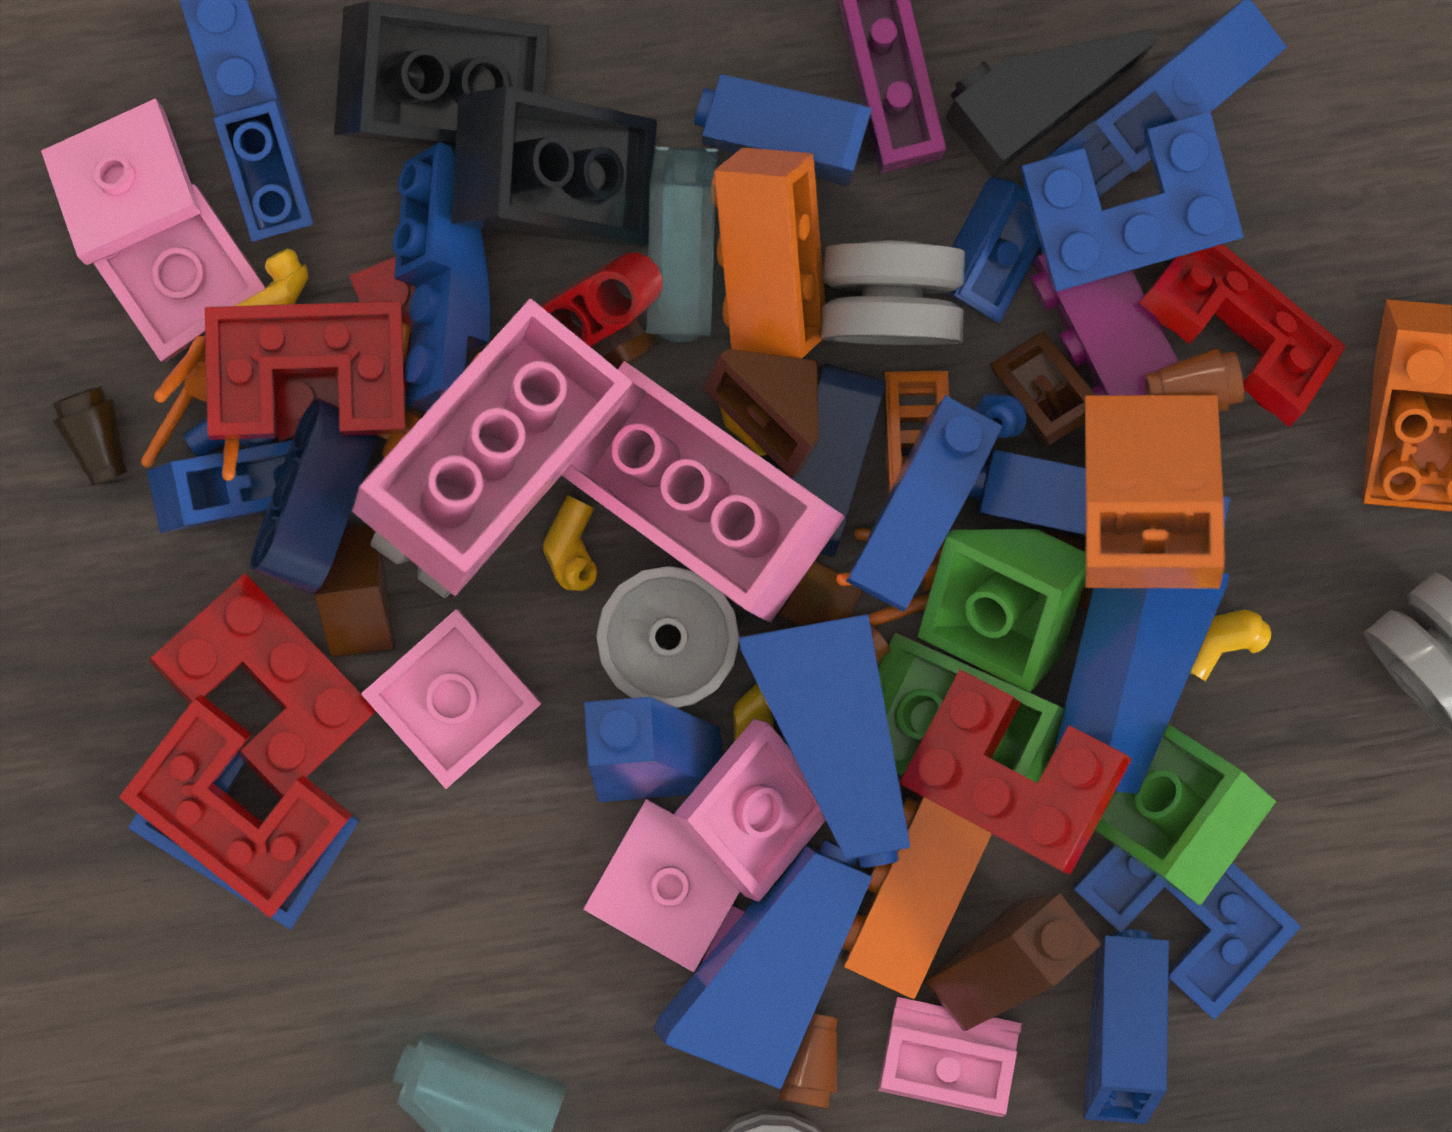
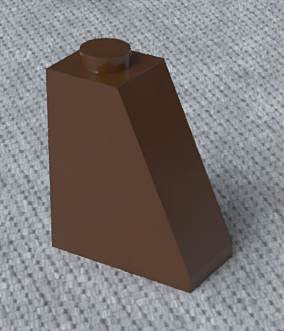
[923,893,1102,1031]

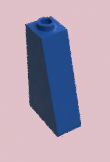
[967,450,1231,538]
[1054,573,1230,794]
[739,614,910,867]
[654,839,873,1089]

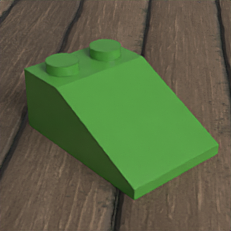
[878,632,1064,783]

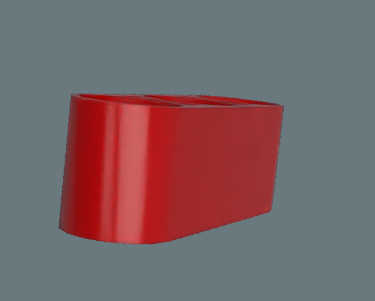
[491,252,663,347]

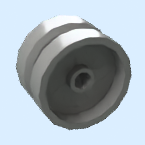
[820,240,965,346]
[596,566,739,708]
[1363,572,1452,735]

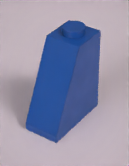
[694,74,872,187]
[584,697,722,802]
[1083,929,1169,1124]

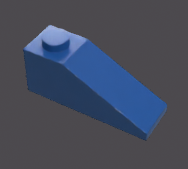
[846,395,1003,612]
[147,440,362,533]

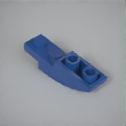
[179,0,314,242]
[1043,0,1287,198]
[393,142,490,412]

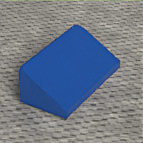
[941,177,1041,323]

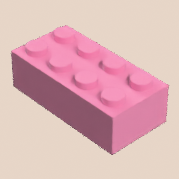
[352,298,633,596]
[562,361,845,623]

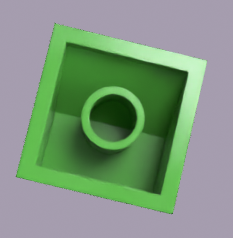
[917,529,1085,693]
[1095,724,1276,906]

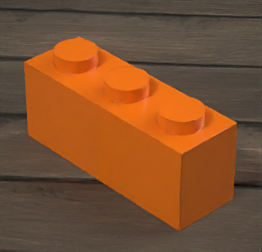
[711,147,825,359]
[842,795,992,1000]

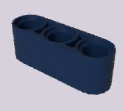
[792,363,886,558]
[250,398,377,594]

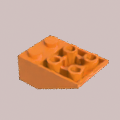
[1362,299,1452,512]
[1085,395,1224,588]

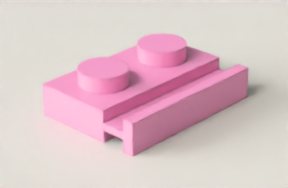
[878,997,1022,1117]

